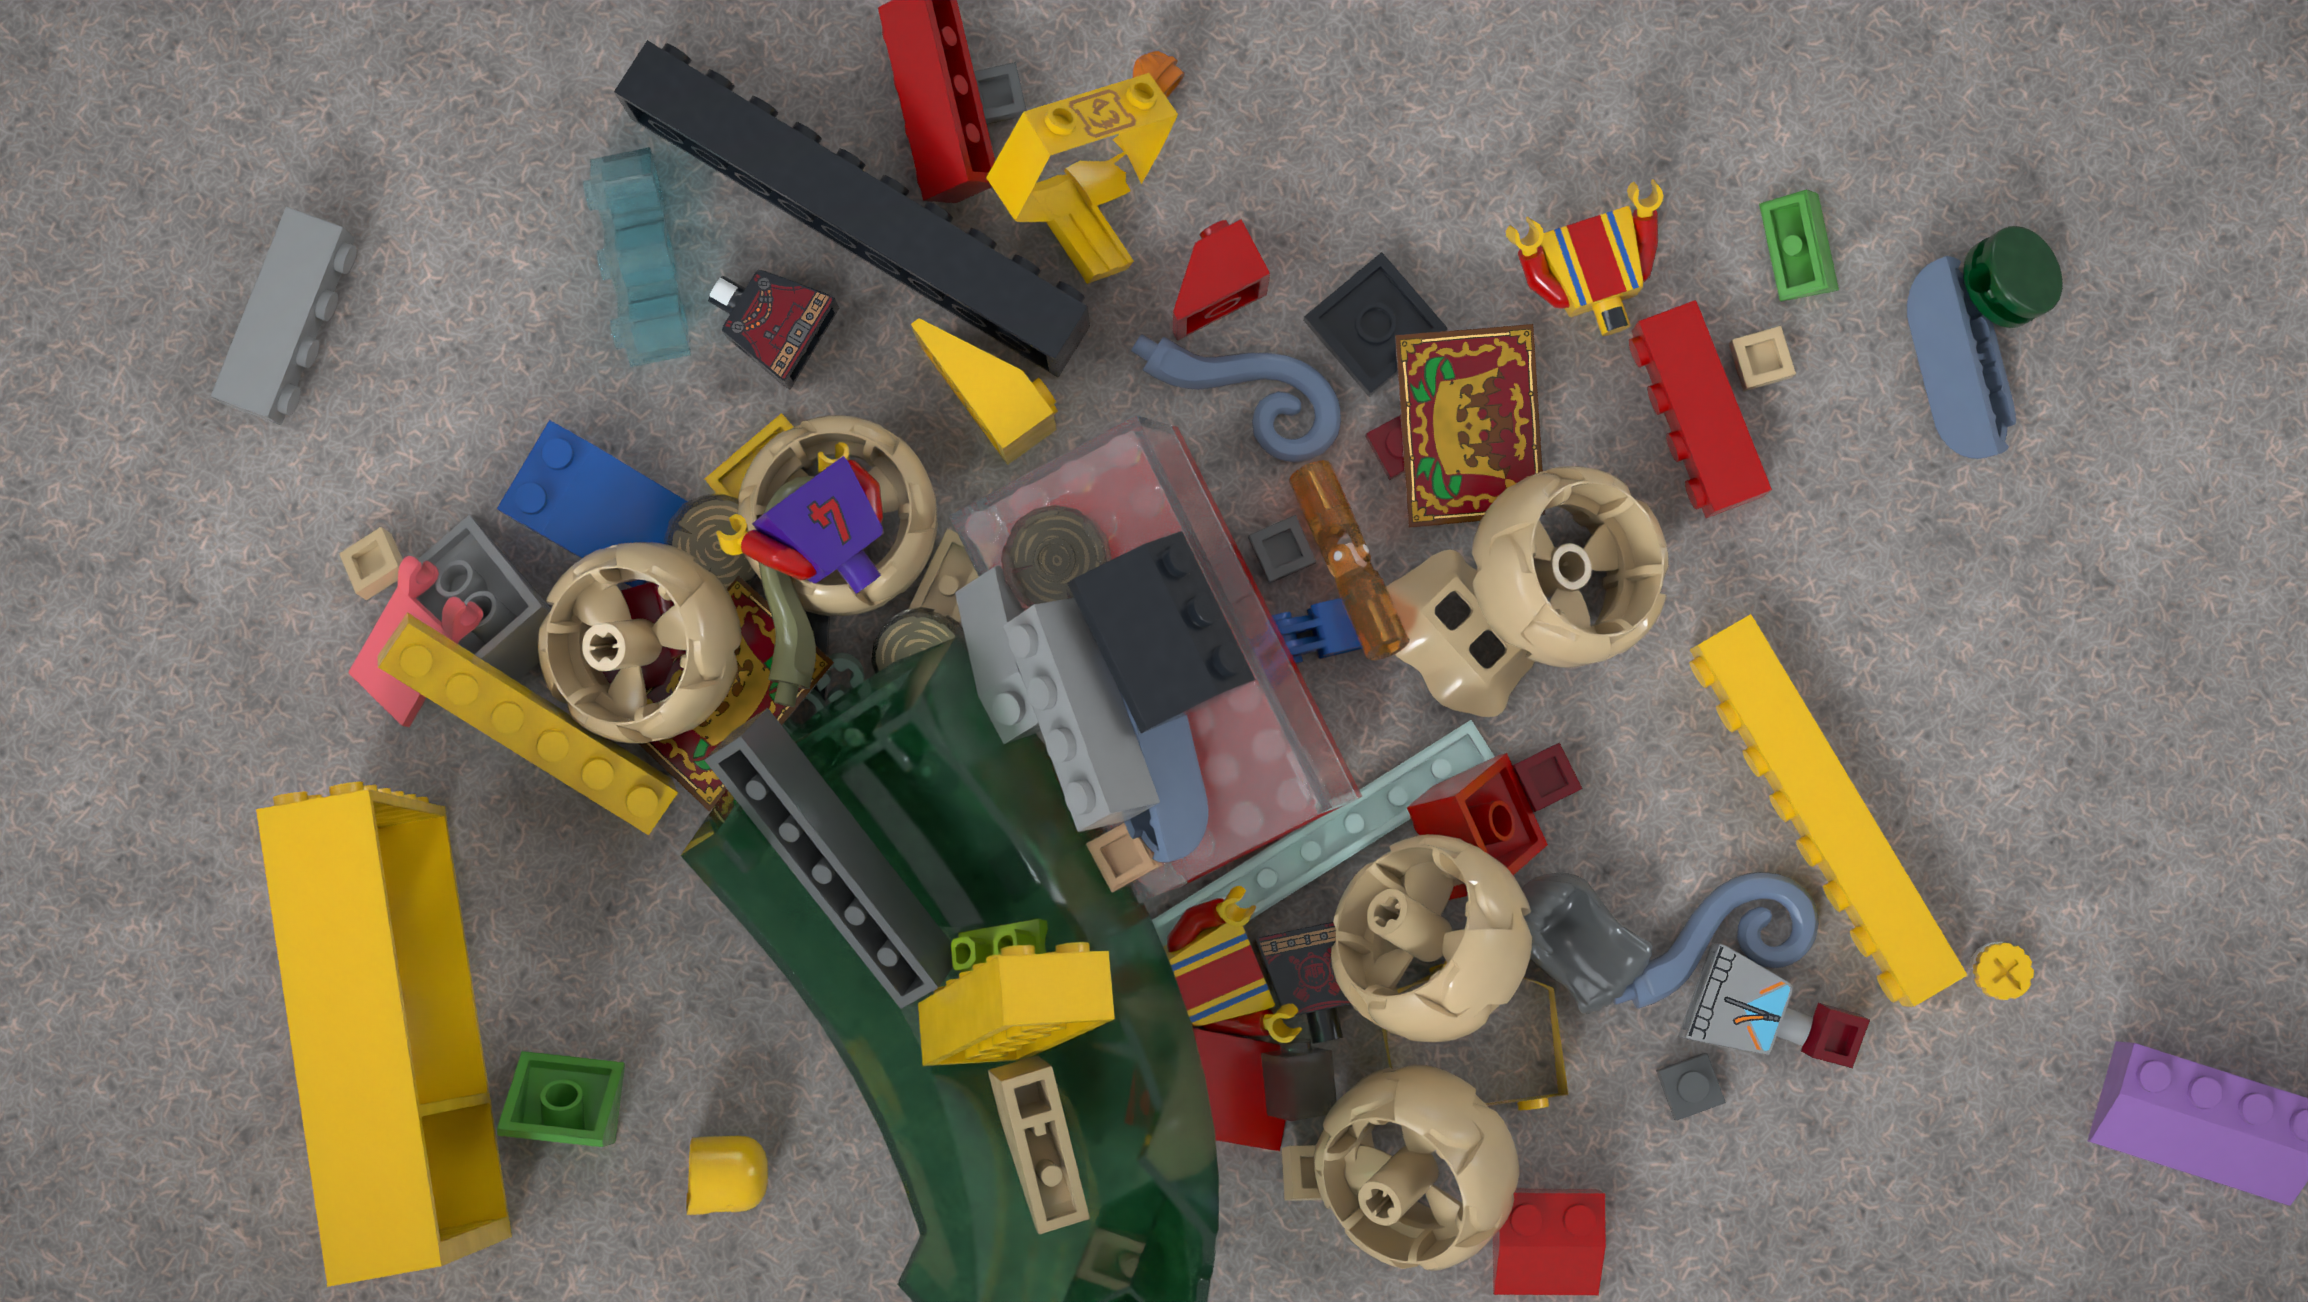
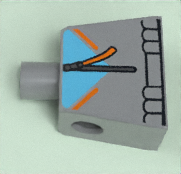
[1678,944,1813,1055]

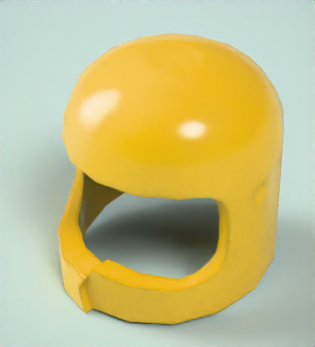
[686,1135,768,1215]

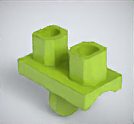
[951,919,1048,972]

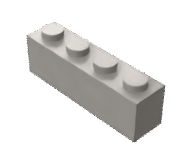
[211,207,357,425]
[1003,598,1160,832]

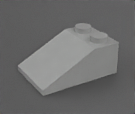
[393,515,551,682]

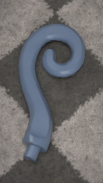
[1131,334,1341,462]
[1613,872,1819,1009]

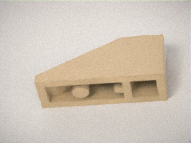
[988,1055,1090,1235]

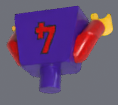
[716,442,884,594]

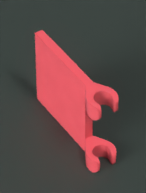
[348,556,483,727]

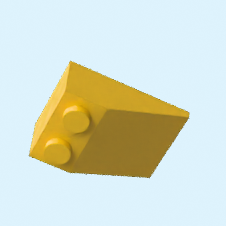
[911,318,1058,465]

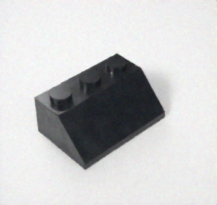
[1067,531,1256,733]

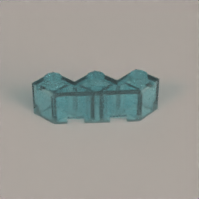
[583,147,691,367]

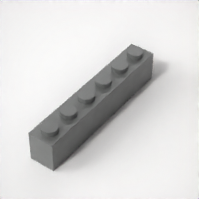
[704,708,953,1009]

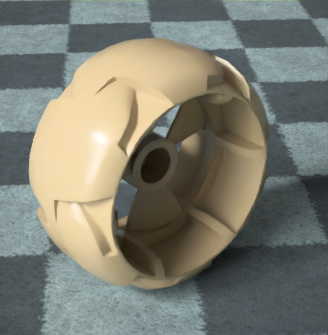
[738,415,938,616]
[1472,466,1669,668]
[537,542,742,743]
[1331,834,1532,1042]
[1314,1065,1519,1271]

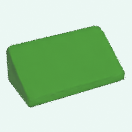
[1759,189,1839,302]

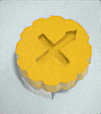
[1968,942,2034,1000]

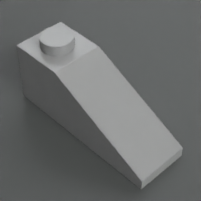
[955,565,1041,744]

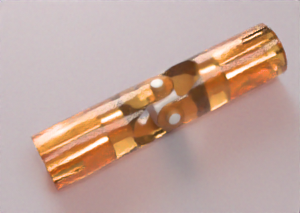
[1289,460,1410,660]

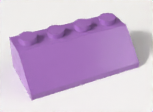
[2087,1042,2308,1206]

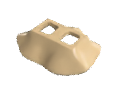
[1381,549,1535,717]

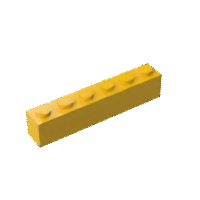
[378,612,678,835]

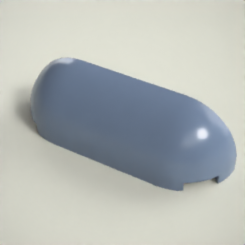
[1907,256,2016,459]
[1119,690,1208,863]

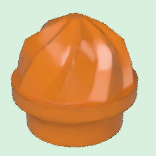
[1133,51,1185,98]

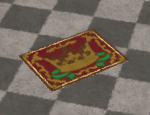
[1395,324,1546,528]
[638,575,834,812]

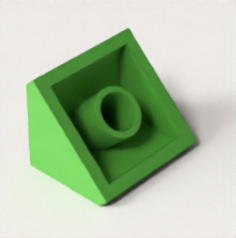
[497,1051,625,1147]

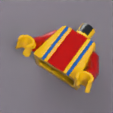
[1506,179,1664,336]
[1141,886,1302,1043]

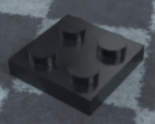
[1303,252,1448,397]

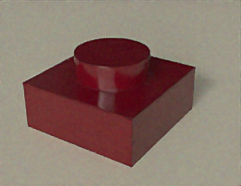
[1365,415,1405,480]
[1512,742,1583,812]
[1801,1002,1870,1069]

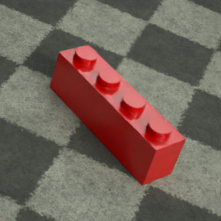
[878,0,995,203]
[1629,300,1772,519]

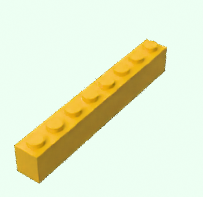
[1689,614,1968,1007]

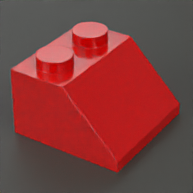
[1173,219,1270,341]
[1406,753,1548,900]
[1493,1188,1606,1296]

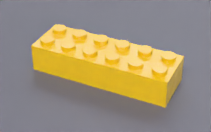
[918,942,1115,1066]

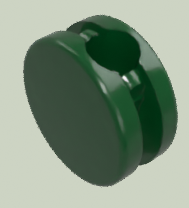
[1963,226,2063,328]

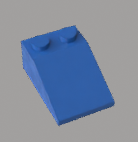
[497,420,692,587]

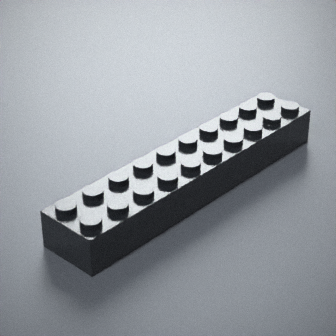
[614,40,1090,378]

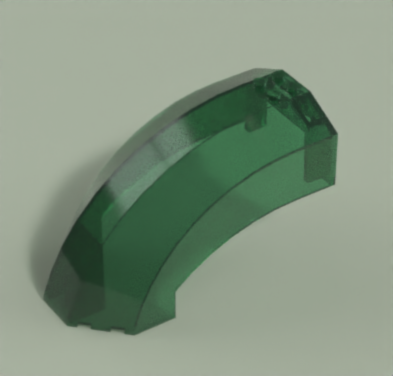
[680,637,1219,1302]

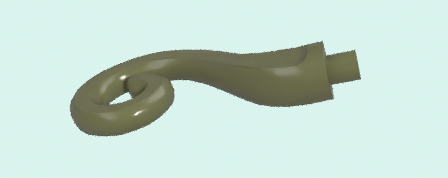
[759,476,816,707]

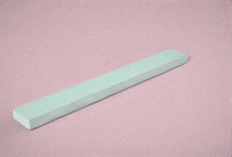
[1122,720,1495,983]

